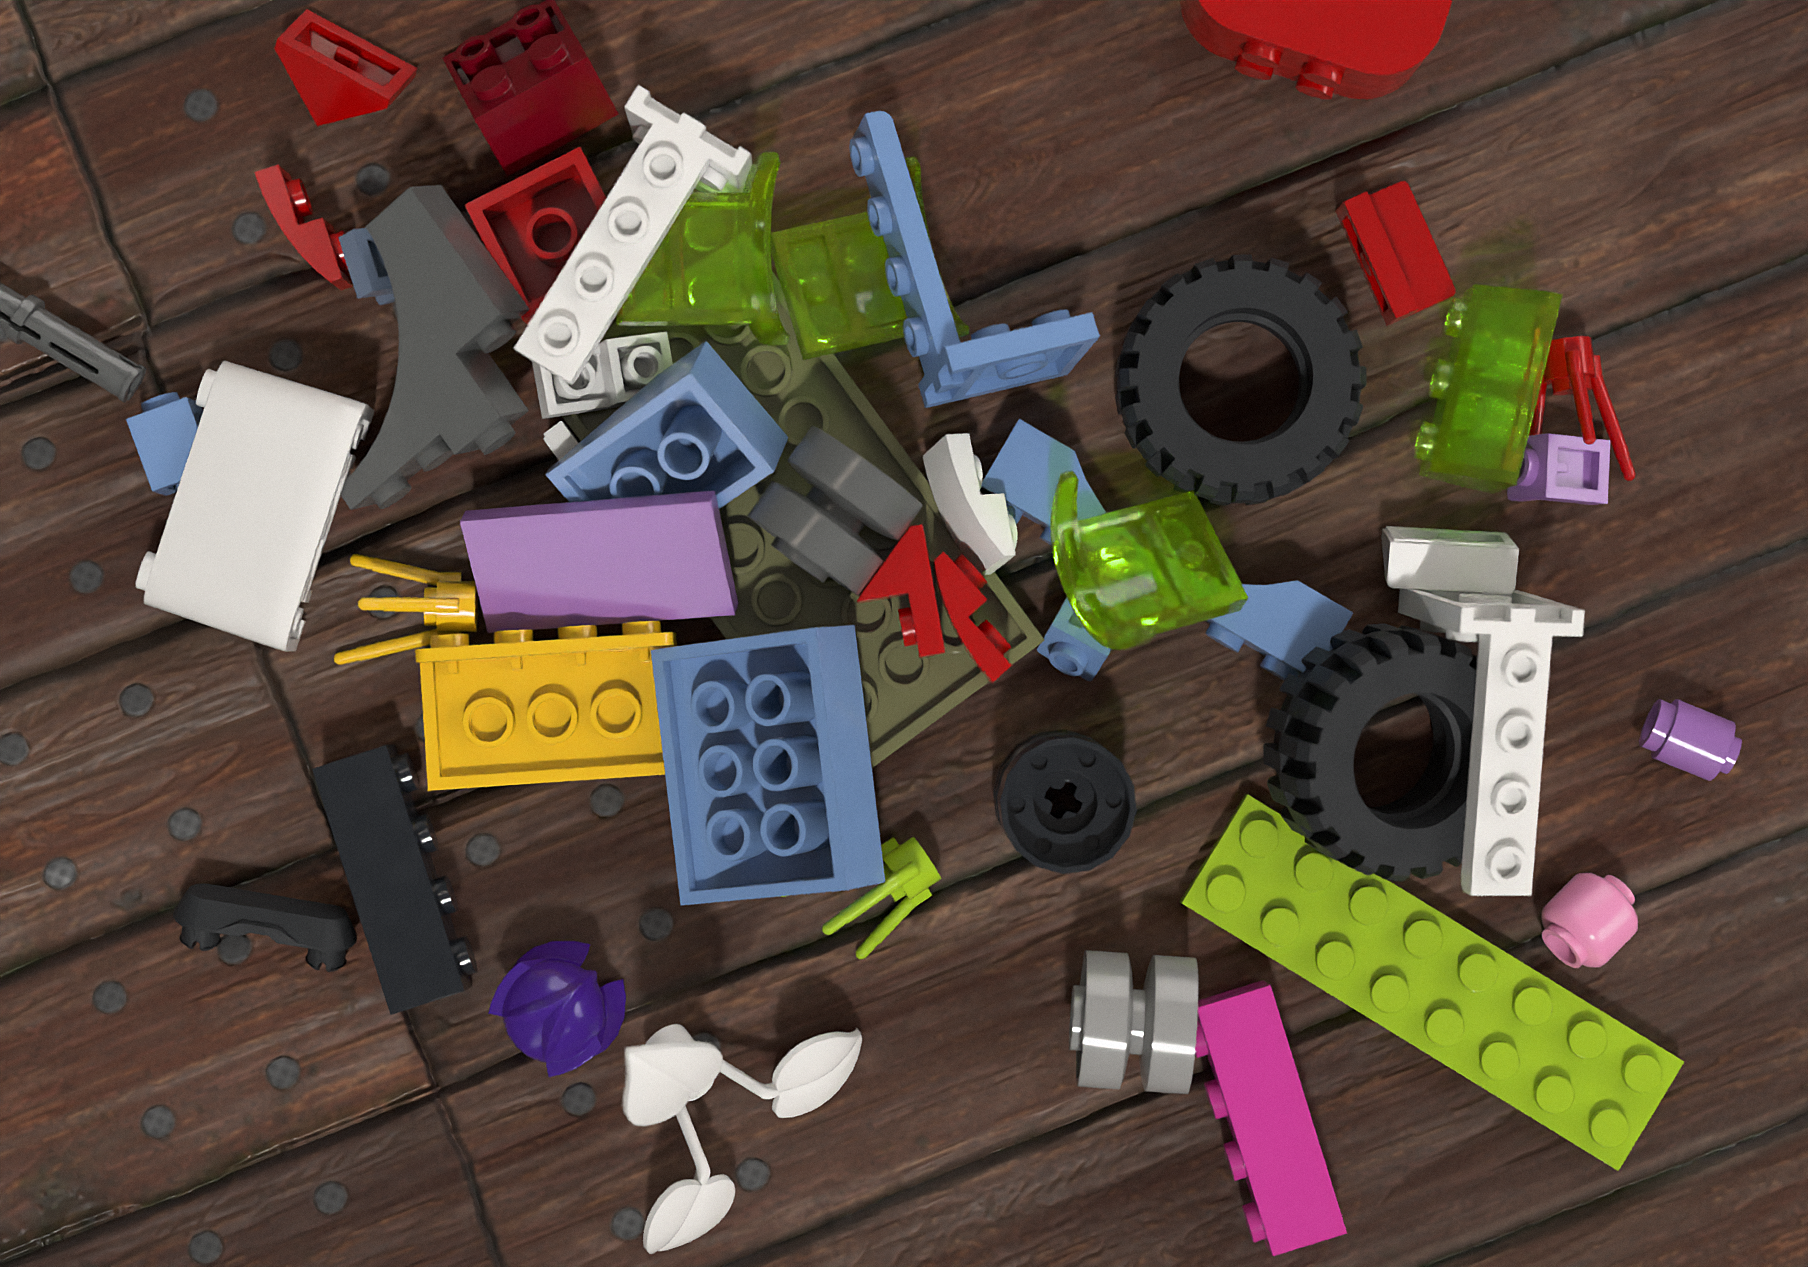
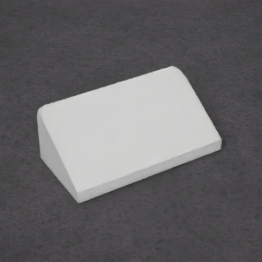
[1382,526,1519,594]

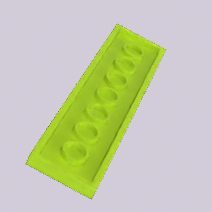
[1180,794,1684,1171]

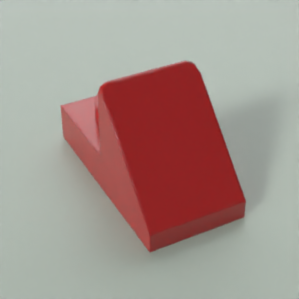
[857,524,945,658]

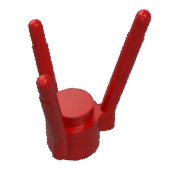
[1527,336,1636,481]

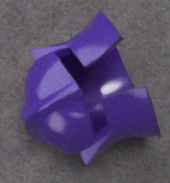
[488,941,626,1077]

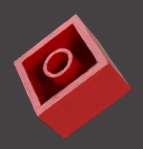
[465,147,644,325]

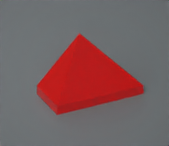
[274,9,418,126]

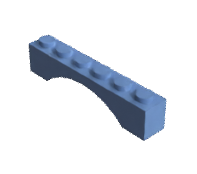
[980,419,1353,681]

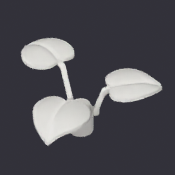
[623,1024,862,1254]

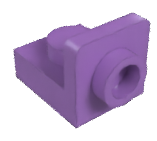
[1506,433,1610,505]

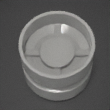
[1069,950,1198,1094]

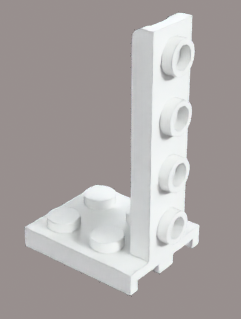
[514,85,755,385]
[1398,589,1585,896]

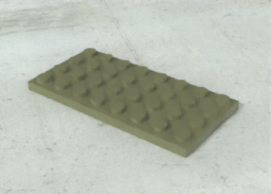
[562,230,1045,768]

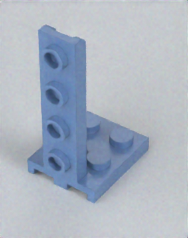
[849,111,1100,408]

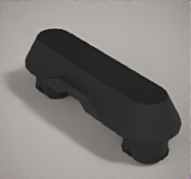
[173,883,357,972]

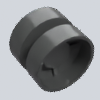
[747,426,923,596]

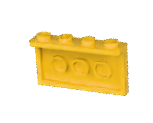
[415,621,677,791]

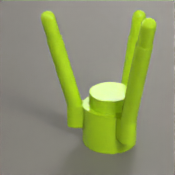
[781,837,941,959]

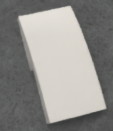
[532,331,673,419]
[923,433,1017,575]

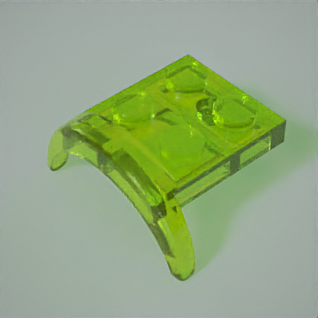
[616,152,790,345]
[768,156,969,360]
[1050,471,1249,650]

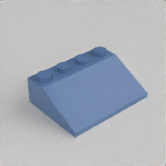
[651,625,885,905]

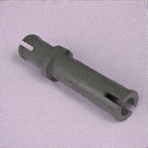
[0,283,146,403]

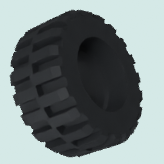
[1115,255,1367,506]
[1263,623,1478,881]

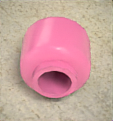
[1542,873,1638,968]

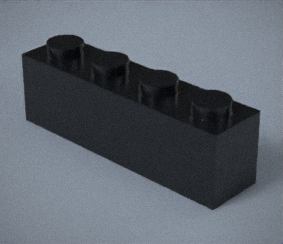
[312,744,477,1015]

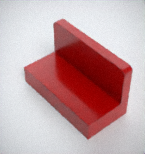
[1335,181,1456,326]

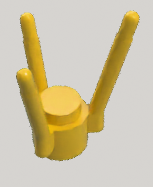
[334,554,478,665]

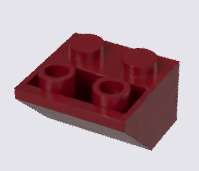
[442,0,619,176]

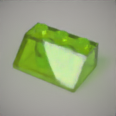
[1414,284,1563,494]

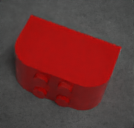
[1180,0,1453,100]

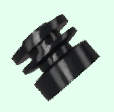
[992,729,1137,874]

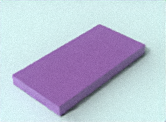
[460,491,738,633]

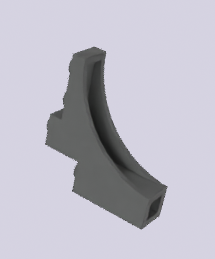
[341,185,530,510]

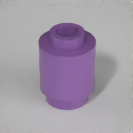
[1639,699,1742,781]

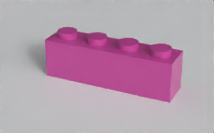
[1195,980,1347,1256]

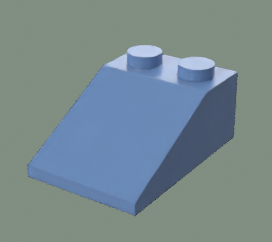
[546,341,788,508]

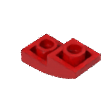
[254,164,353,290]
[933,551,1012,683]

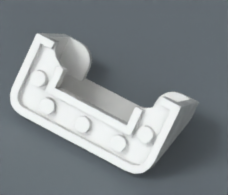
[136,361,374,652]

